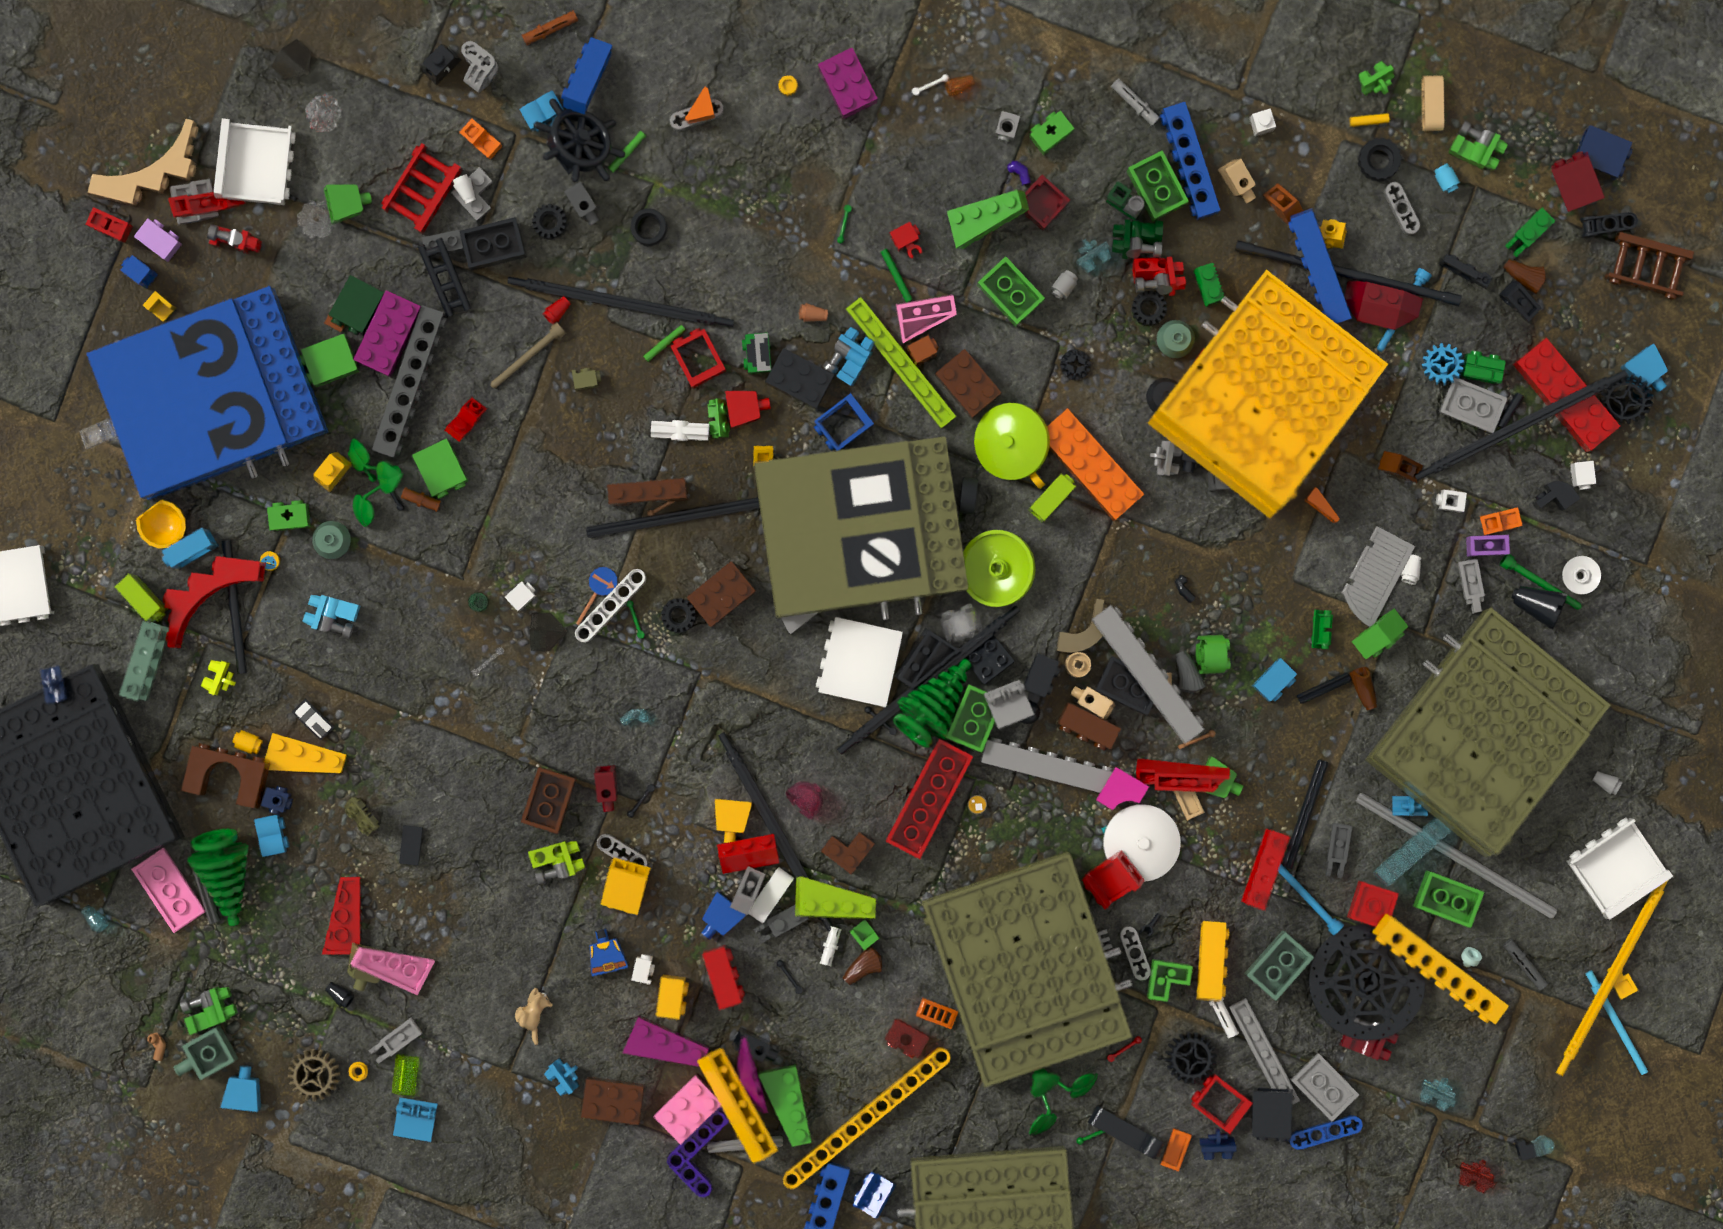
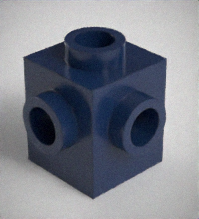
[261,786,293,815]

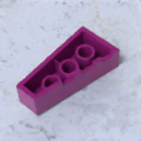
[623,1016,709,1067]

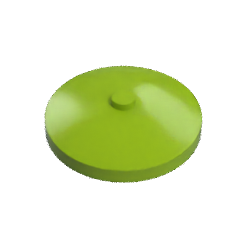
[974,403,1050,480]
[963,530,1035,607]

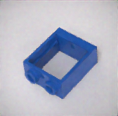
[814,393,874,451]

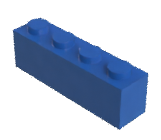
[561,37,612,115]

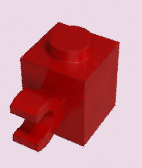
[889,222,922,259]

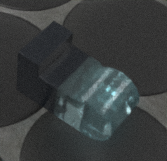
[1514,1135,1554,1161]

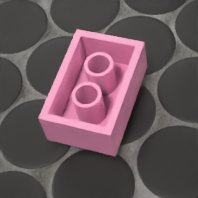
[654,1074,721,1145]

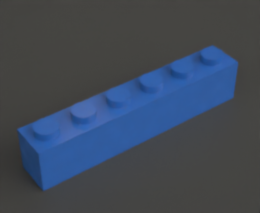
[1288,208,1351,324]

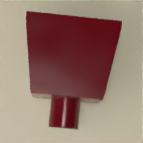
[594,765,618,812]

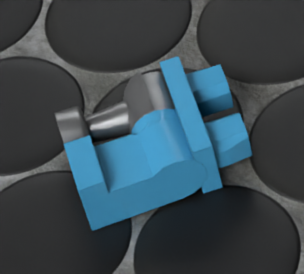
[823,327,875,386]

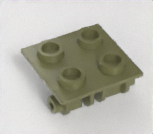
[344,797,380,836]

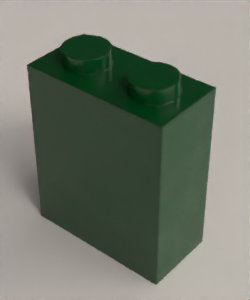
[328,275,384,336]

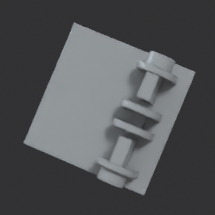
[984,680,1034,729]

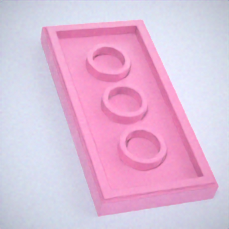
[131,847,206,933]

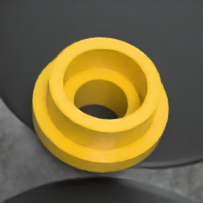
[349,1062,368,1081]

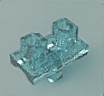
[1076,239,1112,273]
[1420,1077,1456,1112]

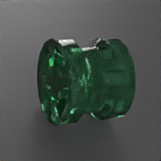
[468,592,489,612]

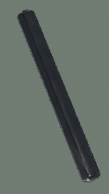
[1282,759,1328,869]

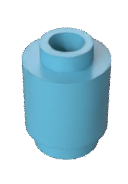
[1434,163,1460,193]

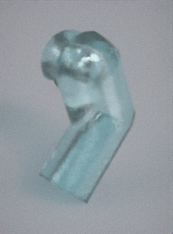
[620,709,649,726]

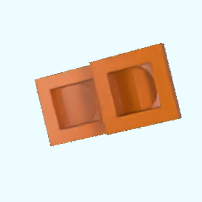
[459,118,502,160]
[1480,507,1523,535]

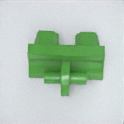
[1359,61,1394,95]

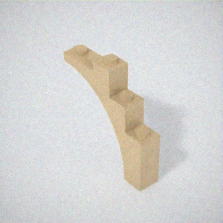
[88,119,198,206]

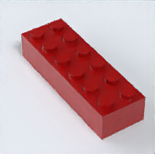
[1513,338,1620,452]
[885,738,973,859]

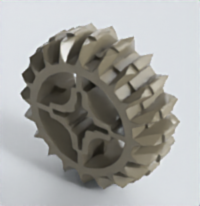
[288,1048,341,1101]

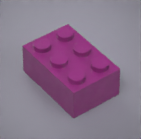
[818,48,878,119]

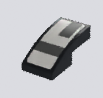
[292,698,334,741]

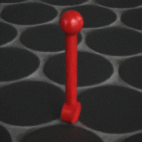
[1107,1036,1142,1062]

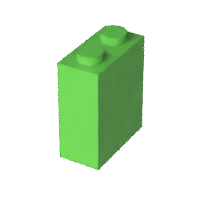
[300,334,360,387]
[412,438,469,499]

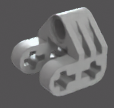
[461,41,499,93]

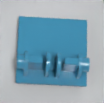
[393,1097,438,1142]

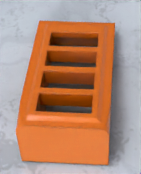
[1304,487,1340,523]
[916,997,958,1029]

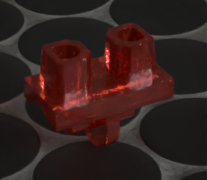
[1459,1159,1495,1194]

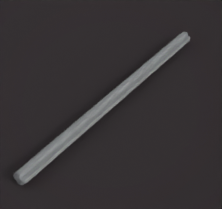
[1356,793,1557,918]

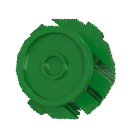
[893,659,972,748]
[187,828,249,926]

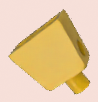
[313,452,352,492]
[715,799,752,843]

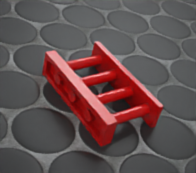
[381,143,463,234]
[1241,829,1290,910]

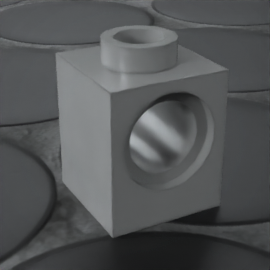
[995,111,1020,143]

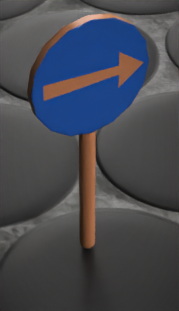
[576,567,617,625]

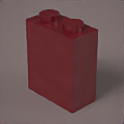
[1551,151,1605,212]

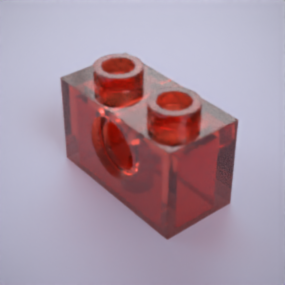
[884,1017,929,1059]

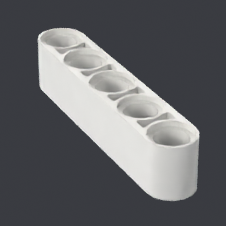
[575,569,646,642]

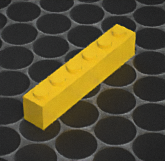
[697,1048,778,1163]

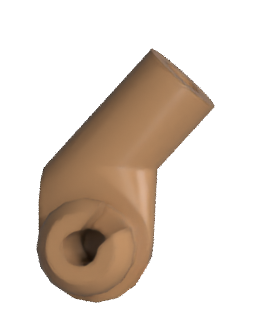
[147,1033,166,1061]

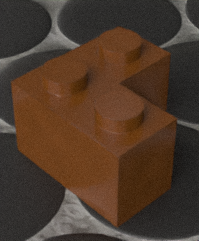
[821,832,875,875]

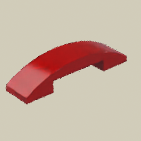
[168,192,246,217]

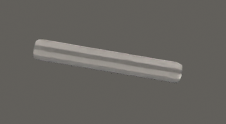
[707,1136,783,1153]

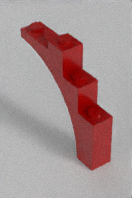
[163,556,266,648]

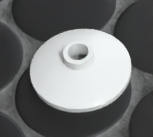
[1562,556,1601,594]

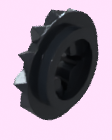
[1060,349,1091,380]

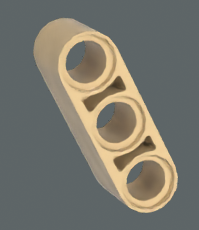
[1422,76,1444,131]

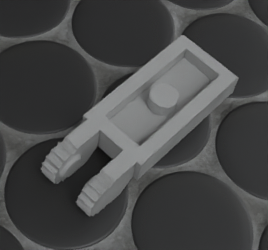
[369,1017,423,1064]

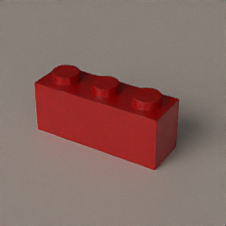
[717,834,779,874]

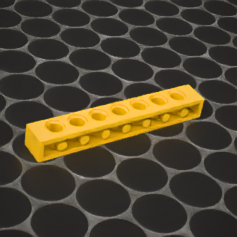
[1372,914,1509,1025]

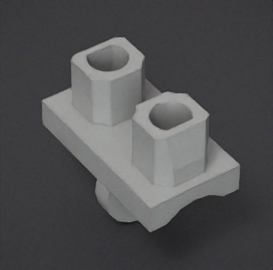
[1150,441,1182,476]

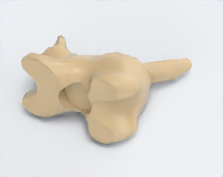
[515,988,553,1045]

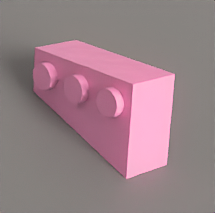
[896,295,957,343]

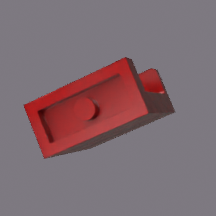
[1082,850,1145,909]

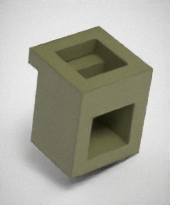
[572,368,601,391]

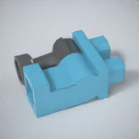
[303,595,361,639]

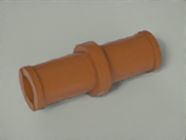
[401,487,441,512]

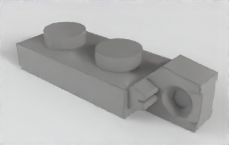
[1457,559,1485,613]

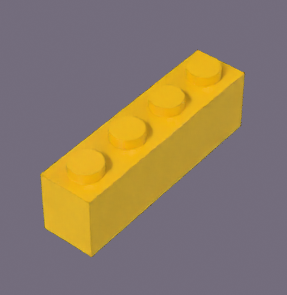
[1196,921,1229,1002]

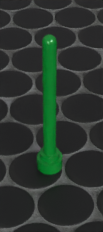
[1499,554,1582,610]

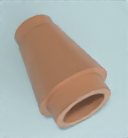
[799,303,828,322]

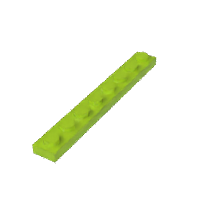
[846,297,956,429]

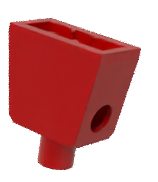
[725,391,771,429]

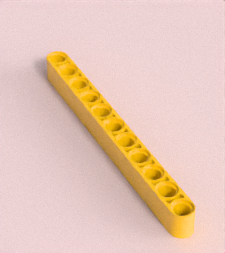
[783,1047,950,1189]

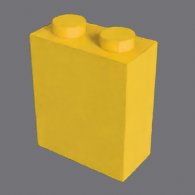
[600,857,651,915]

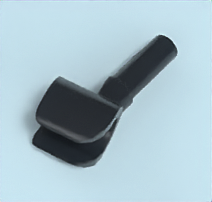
[1139,913,1161,939]

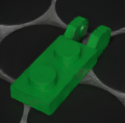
[1505,207,1555,257]

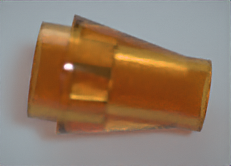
[945,74,974,97]

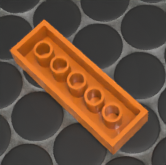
[1047,408,1144,521]

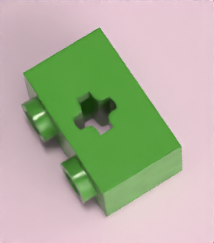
[1029,111,1075,155]
[267,500,311,531]

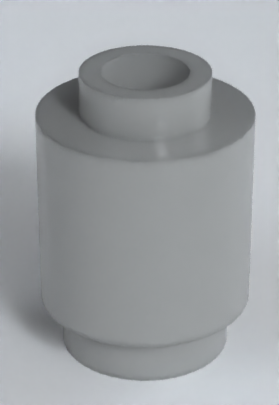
[1051,270,1078,299]

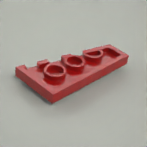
[321,877,361,955]

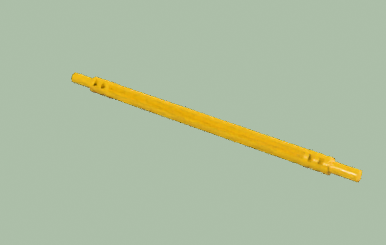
[1556,880,1668,1076]

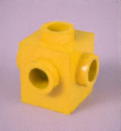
[1319,219,1347,249]

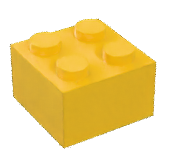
[656,974,689,1019]

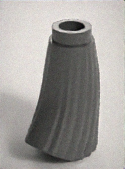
[1175,650,1206,694]

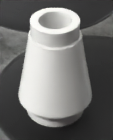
[453,174,476,204]
[1401,555,1422,585]

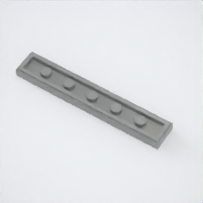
[1229,998,1300,1105]

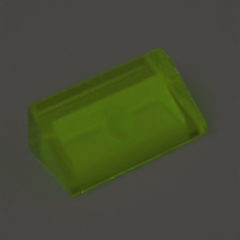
[392,1054,419,1095]

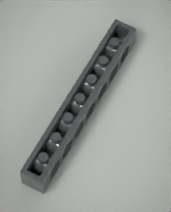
[372,305,447,459]

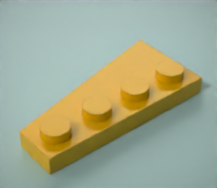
[265,733,347,773]

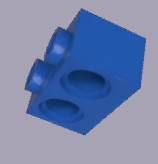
[121,255,158,289]

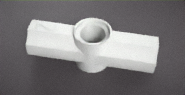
[651,420,709,441]

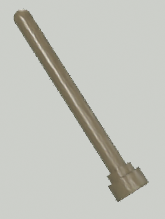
[491,322,566,388]

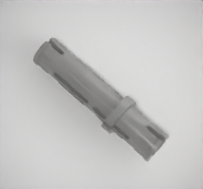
[1111,78,1160,126]

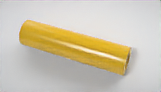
[1350,113,1389,127]

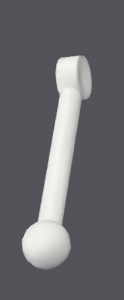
[912,74,949,96]

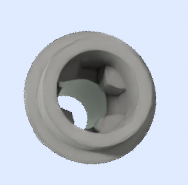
[1592,771,1623,795]

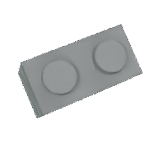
[730,867,765,915]

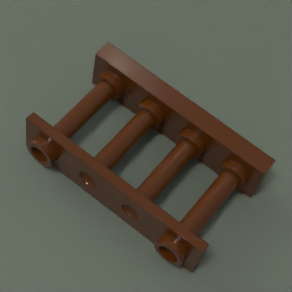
[1604,232,1694,300]

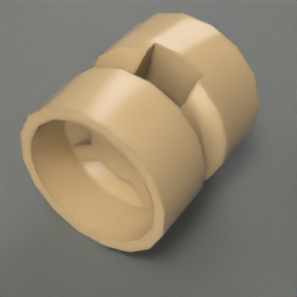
[1065,652,1091,677]

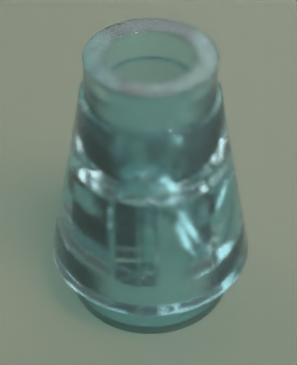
[81,905,109,933]

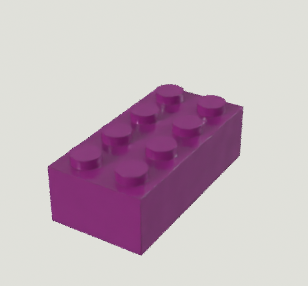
[353,290,421,378]

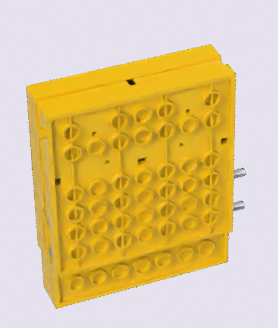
[1147,270,1388,518]

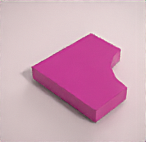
[1096,767,1149,810]

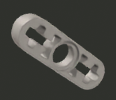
[670,99,724,131]
[1384,182,1420,235]
[1120,926,1151,980]

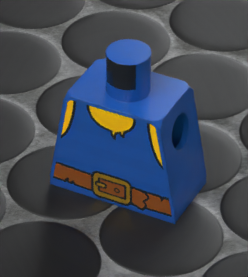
[590,929,629,976]

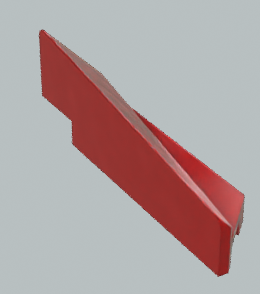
[1136,759,1230,792]

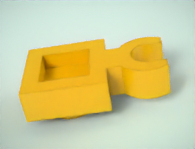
[1607,968,1638,1000]

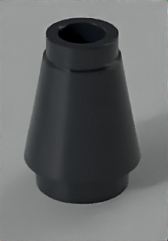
[325,982,355,1009]

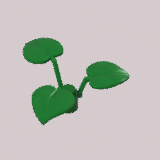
[349,438,403,528]
[1029,1068,1098,1136]

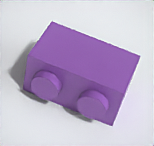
[1466,535,1510,557]

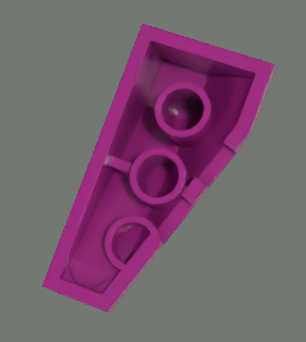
[736,1038,768,1114]

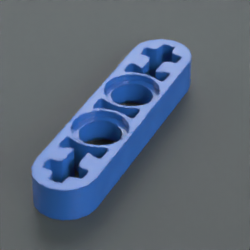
[1289,1115,1363,1150]

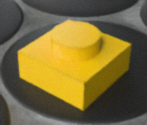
[753,446,773,466]

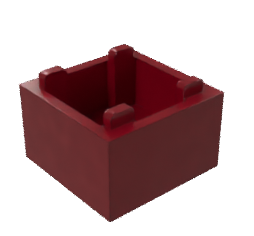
[1023,175,1070,231]

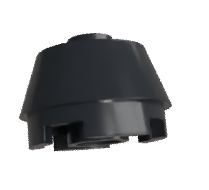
[1146,378,1178,413]

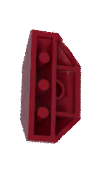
[1344,281,1423,330]

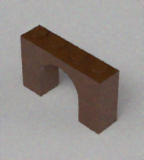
[607,478,688,507]
[181,743,270,809]

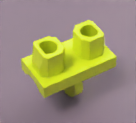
[201,660,236,695]

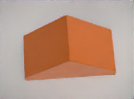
[685,87,715,124]

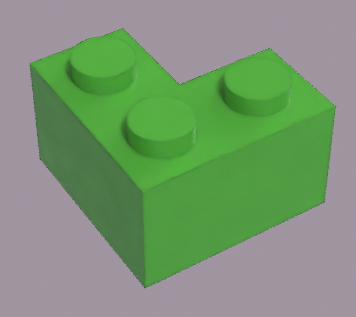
[1352,608,1408,659]
[1147,959,1193,1002]

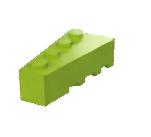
[795,876,876,919]

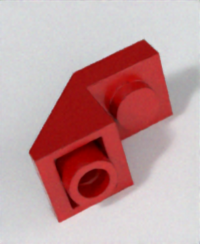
[444,398,487,442]

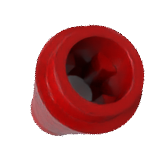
[543,296,571,324]

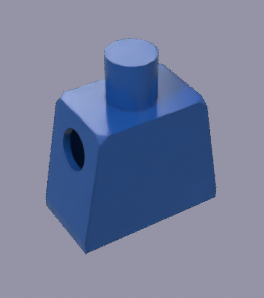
[701,891,746,939]

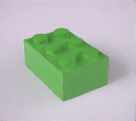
[1126,150,1189,222]
[977,256,1045,327]
[947,684,995,753]
[1413,870,1484,928]

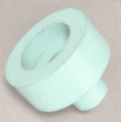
[1461,947,1482,967]

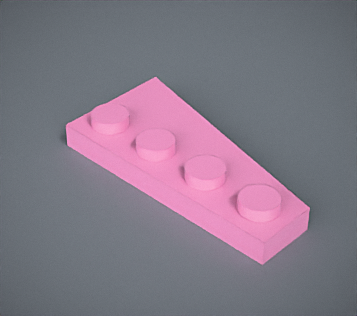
[351,947,435,995]

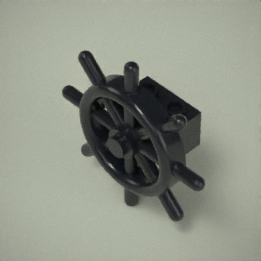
[533,99,625,183]

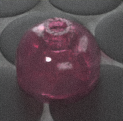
[785,781,823,819]

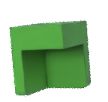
[850,920,879,950]

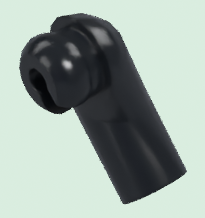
[1174,575,1196,603]

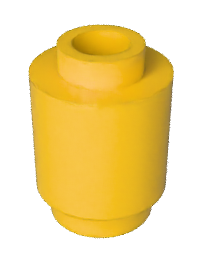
[232,730,263,754]

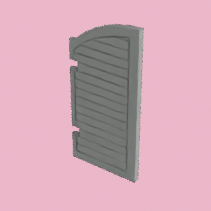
[1341,526,1415,627]

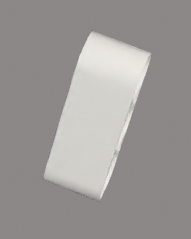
[749,867,794,924]

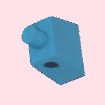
[1620,344,1668,392]
[221,1066,261,1112]

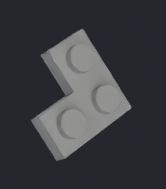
[451,167,493,222]

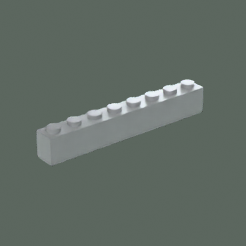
[1091,605,1204,744]
[981,737,1136,793]

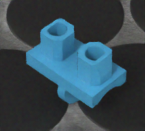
[1392,796,1428,816]
[544,1058,580,1096]

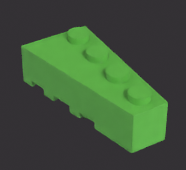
[947,190,1029,249]
[758,1064,811,1147]

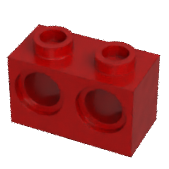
[85,207,133,243]

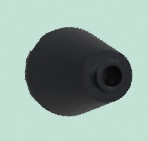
[1511,586,1567,629]

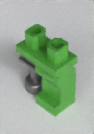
[1448,120,1508,170]
[180,987,238,1035]

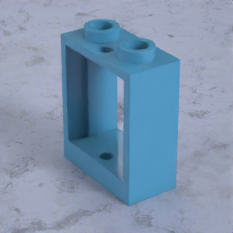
[162,528,219,569]

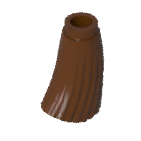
[1503,259,1546,294]
[1349,667,1377,711]
[842,946,882,985]

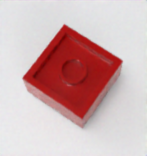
[1347,881,1399,927]

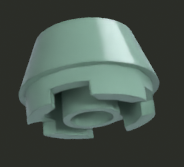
[1157,320,1195,358]
[312,521,351,559]

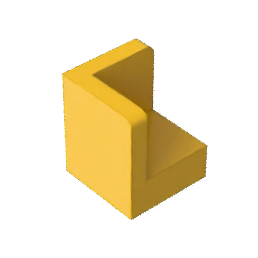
[143,291,176,322]

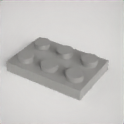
[1439,377,1508,434]
[1291,1053,1359,1122]

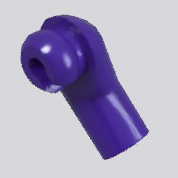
[1007,161,1031,186]

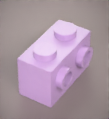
[134,218,182,262]

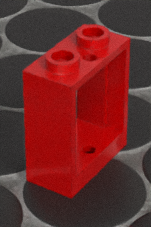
[671,328,726,389]
[1191,1073,1253,1134]

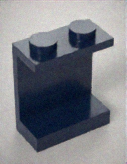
[1576,125,1633,181]

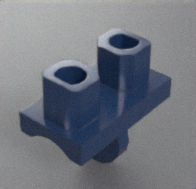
[40,665,67,704]
[1199,1128,1236,1160]

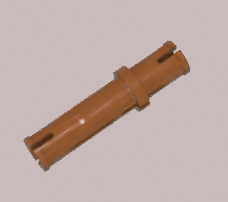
[522,10,578,46]

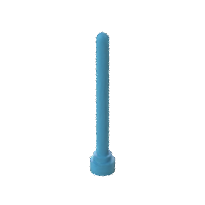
[1377,268,1432,352]
[1278,864,1344,935]

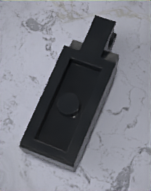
[1439,254,1493,289]

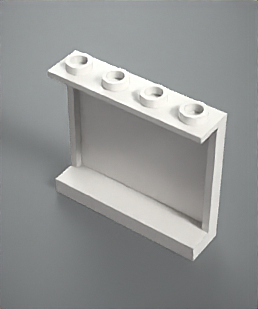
[214,118,296,205]
[0,545,54,626]
[816,617,903,707]
[1566,818,1673,920]

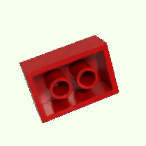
[702,945,745,1010]

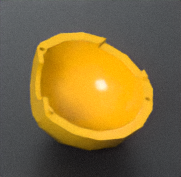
[136,500,186,548]

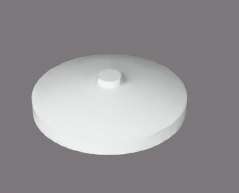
[1103,804,1181,881]

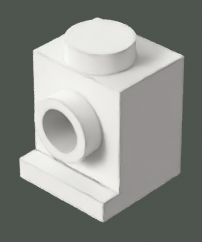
[1436,490,1467,513]
[632,954,655,984]

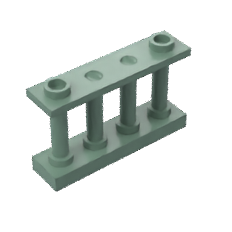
[119,621,169,701]

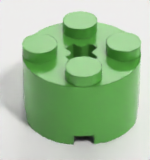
[1196,635,1231,674]

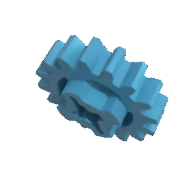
[1422,343,1464,385]

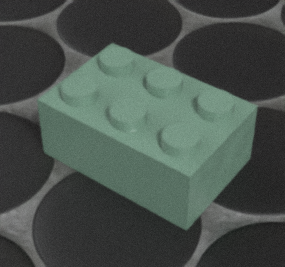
[1244,930,1314,1001]

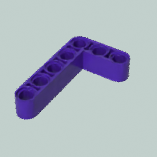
[667,1106,729,1198]

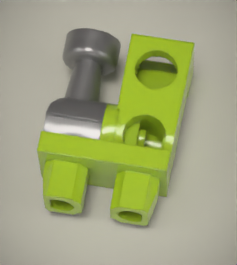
[528,841,585,886]

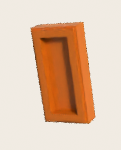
[1160,1128,1192,1171]

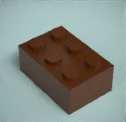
[935,349,1002,419]
[687,561,756,628]
[1056,703,1121,751]
[521,767,577,834]
[581,1076,645,1125]

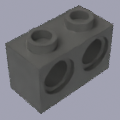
[422,230,465,259]

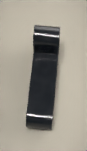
[1087,1105,1165,1160]

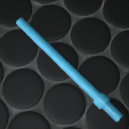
[1585,970,1648,1075]

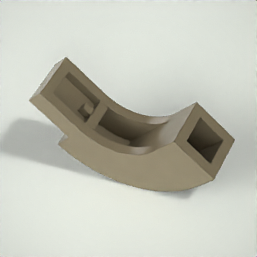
[1056,599,1107,653]

